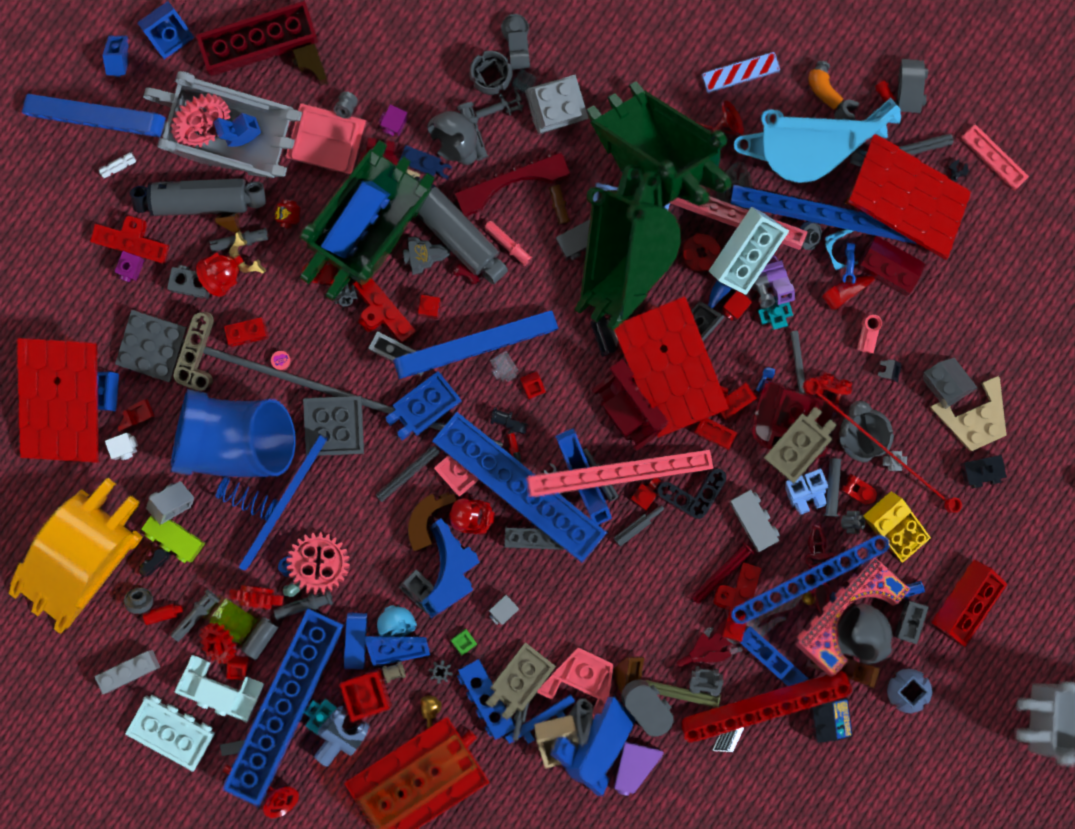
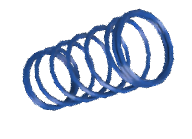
[215,476,278,522]

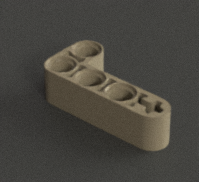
[174,312,214,391]

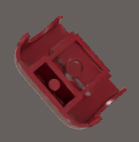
[752,380,839,459]

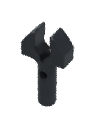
[948,159,969,182]

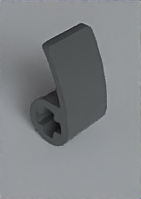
[508,31,530,69]

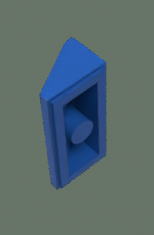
[97,372,119,411]

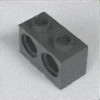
[167,265,209,299]
[398,570,434,614]
[894,600,928,644]

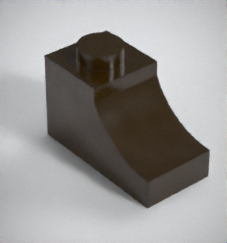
[292,43,328,86]

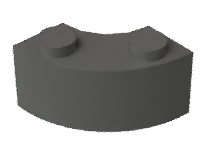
[896,59,928,113]

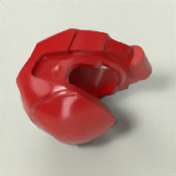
[450,499,494,535]

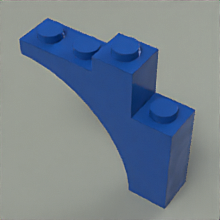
[556,428,612,525]
[421,518,480,619]

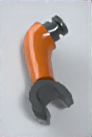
[808,61,859,121]

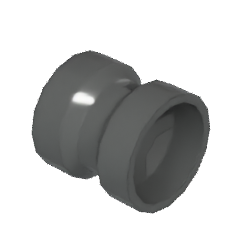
[334,92,358,119]

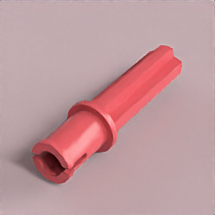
[484,221,532,266]

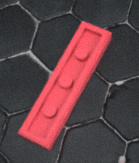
[960,124,1029,191]

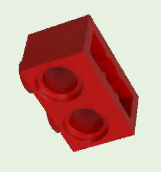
[224,317,269,347]

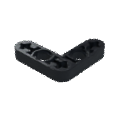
[656,468,726,519]

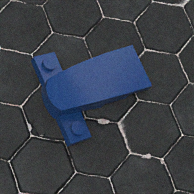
[551,697,636,796]

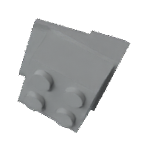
[525,75,589,135]

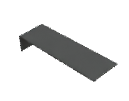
[220,740,245,756]

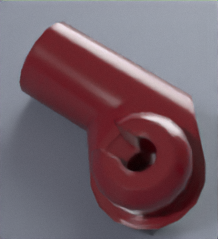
[453,264,480,286]

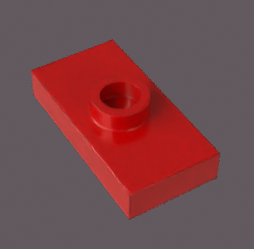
[721,382,757,420]
[694,418,737,451]

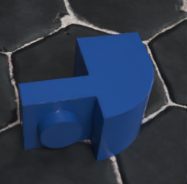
[213,113,261,147]

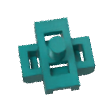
[758,296,793,330]
[304,699,338,735]

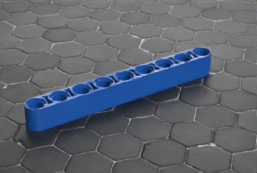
[22,94,166,137]
[393,311,559,379]
[731,535,890,624]

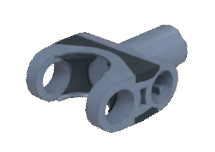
[314,706,369,767]

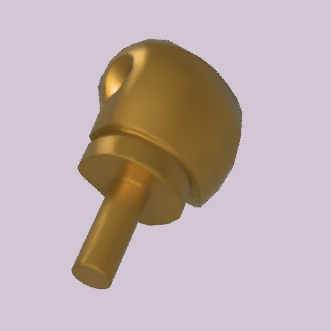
[420,696,442,729]

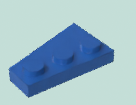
[365,637,430,667]

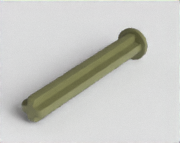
[645,680,721,708]

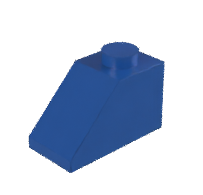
[103,36,128,77]

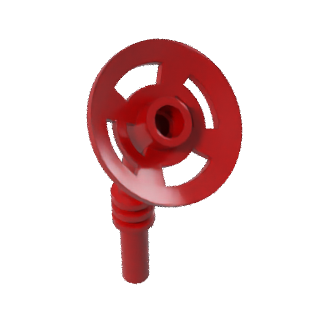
[712,100,744,136]
[223,765,299,818]

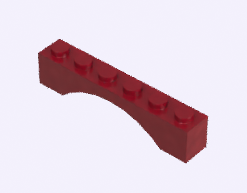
[455,152,570,217]

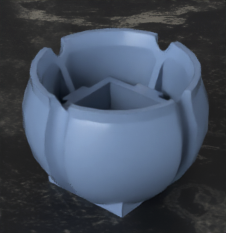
[887,669,932,714]

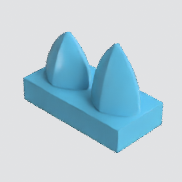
[864,98,901,138]

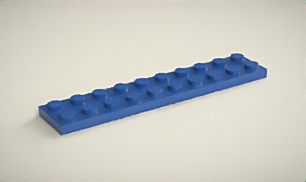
[432,412,607,563]

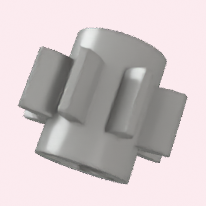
[883,451,907,471]

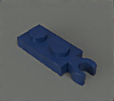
[400,145,452,180]

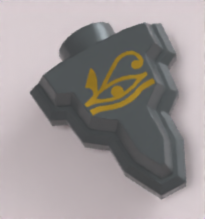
[403,237,450,275]

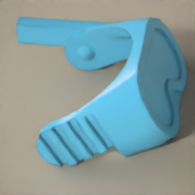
[825,229,858,270]

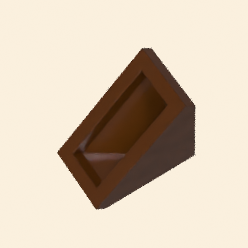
[215,213,240,234]
[613,656,645,695]

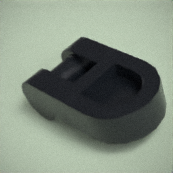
[139,549,170,578]

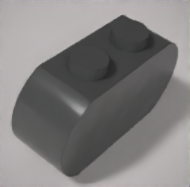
[621,680,673,736]

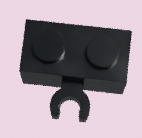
[960,455,1007,489]

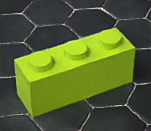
[141,515,205,563]

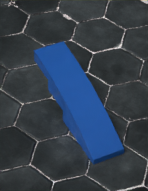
[739,626,809,686]

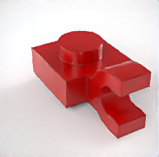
[631,478,661,510]

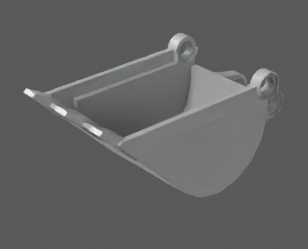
[143,71,302,178]
[1016,682,1075,765]

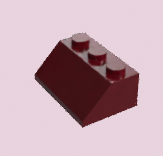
[857,236,926,296]

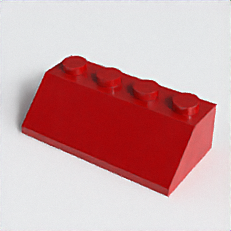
[931,559,1007,647]

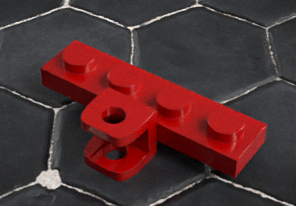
[90,216,170,264]
[353,278,416,344]
[713,562,762,642]

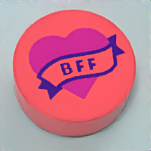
[271,351,291,371]

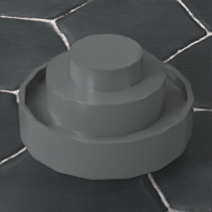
[501,14,529,41]
[800,222,822,250]
[124,588,153,614]

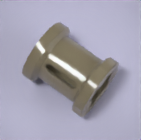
[383,661,406,683]

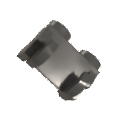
[689,666,723,696]

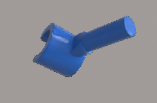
[755,367,775,392]

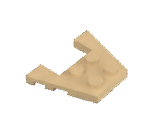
[930,376,1007,451]

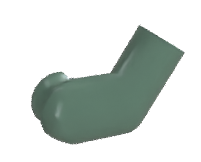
[283,571,303,597]

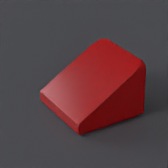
[520,371,546,400]
[226,655,248,681]

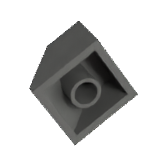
[923,358,977,409]

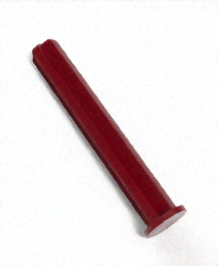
[692,542,754,604]

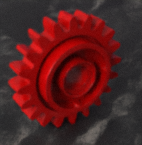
[229,585,284,609]

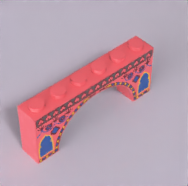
[795,558,910,677]

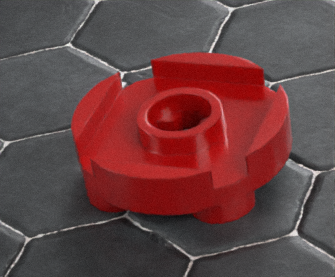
[682,233,720,272]

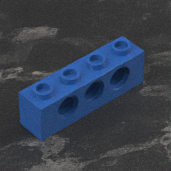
[457,659,515,740]

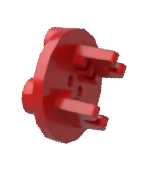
[816,373,853,404]

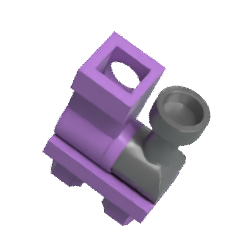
[752,255,795,308]

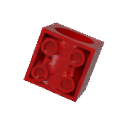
[340,669,392,721]

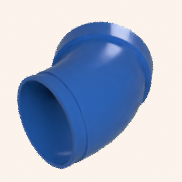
[170,389,295,477]

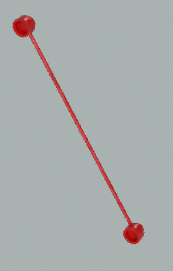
[803,378,962,513]

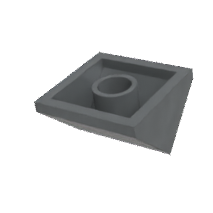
[691,301,724,341]

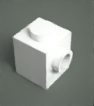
[105,433,138,460]

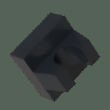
[878,359,902,382]

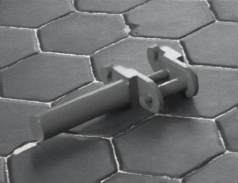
[475,88,523,119]

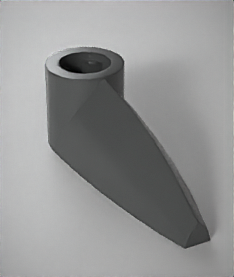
[569,699,593,745]

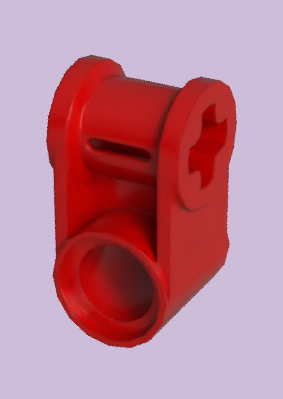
[302,263,339,285]

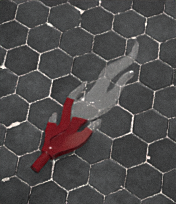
[676,594,803,669]

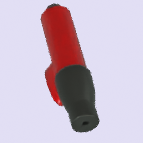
[507,430,522,464]

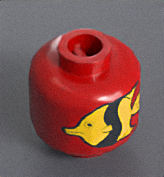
[275,200,301,228]

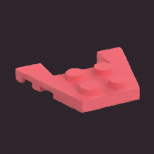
[537,647,613,719]

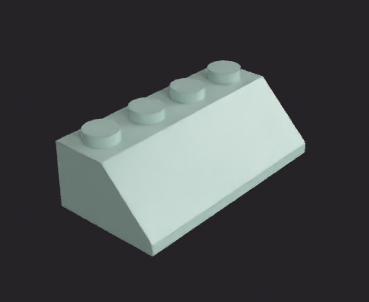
[709,207,789,295]

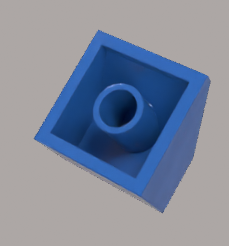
[138,1,195,59]

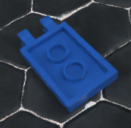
[385,371,462,441]

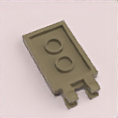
[764,407,836,483]
[486,642,556,720]

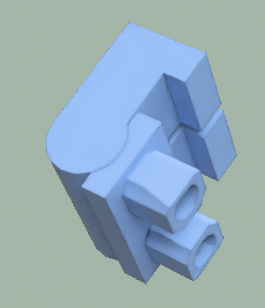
[785,469,828,515]

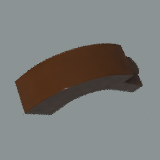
[408,492,457,551]
[806,657,880,687]

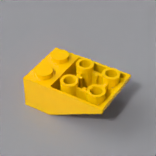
[863,491,931,563]

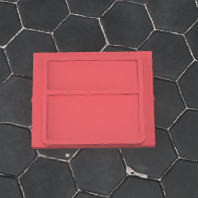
[286,103,366,175]

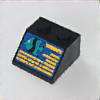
[810,698,853,743]

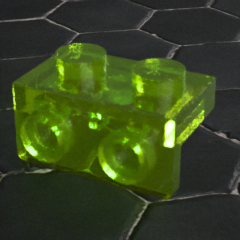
[210,599,257,644]

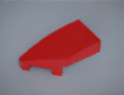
[118,399,155,432]

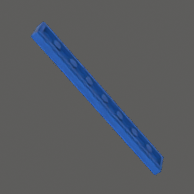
[238,435,328,571]

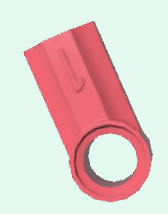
[857,315,882,354]

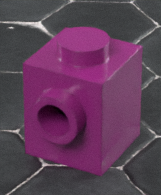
[379,105,408,137]
[115,251,144,283]

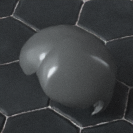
[427,111,477,165]
[839,400,894,462]

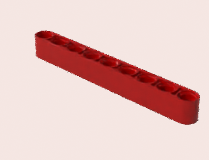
[681,671,852,742]

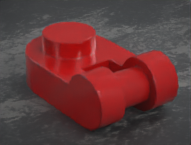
[841,474,877,505]

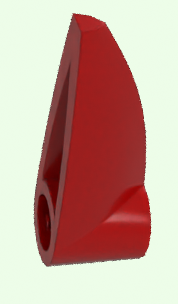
[821,276,876,311]

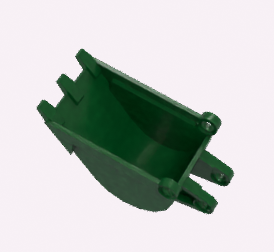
[586,81,732,207]
[300,140,435,301]
[574,164,680,331]

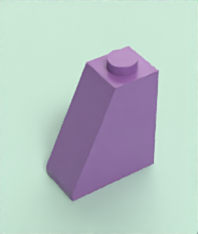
[614,741,663,796]

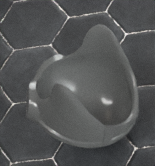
[837,604,892,664]

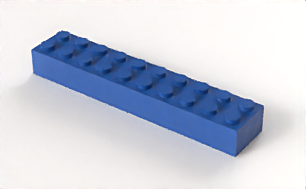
[222,609,345,806]

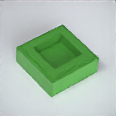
[451,629,477,655]

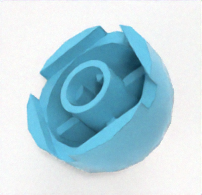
[377,605,417,637]

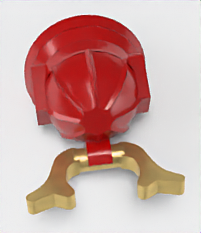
[196,231,266,297]

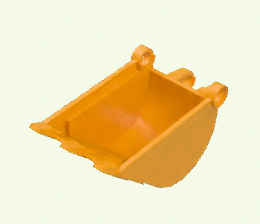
[9,478,143,634]

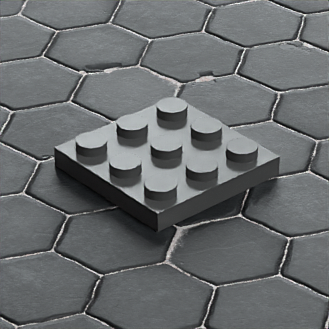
[115,310,188,382]
[303,396,364,456]

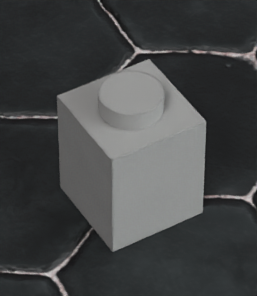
[489,595,519,625]

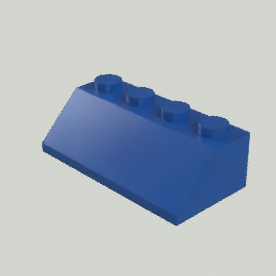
[321,181,390,258]

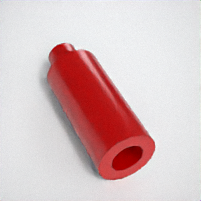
[143,604,183,625]

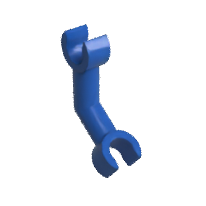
[842,243,856,284]

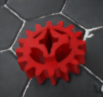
[199,622,236,664]

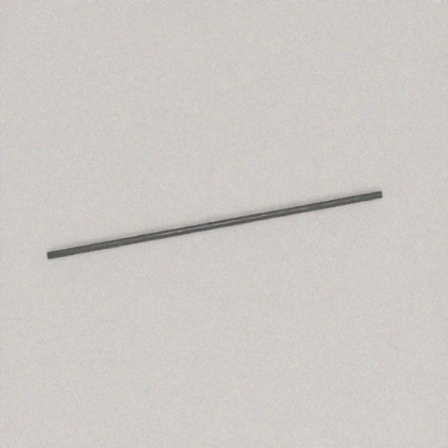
[182,339,503,447]

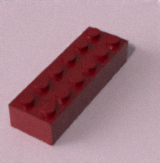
[196,1,319,76]

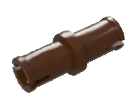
[548,185,570,225]

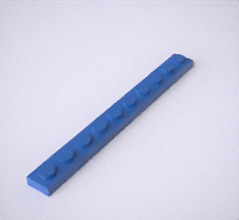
[730,185,916,244]

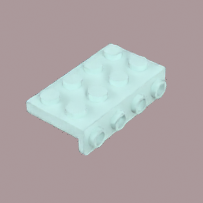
[126,695,215,771]

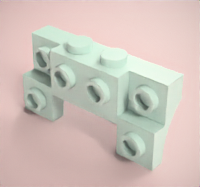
[175,655,264,722]

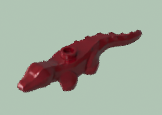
[805,524,838,645]

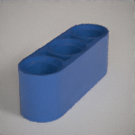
[344,612,368,670]

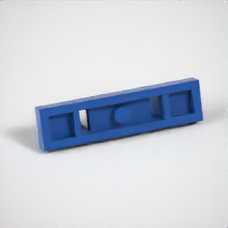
[505,694,575,744]

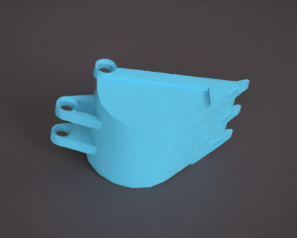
[734,110,894,183]

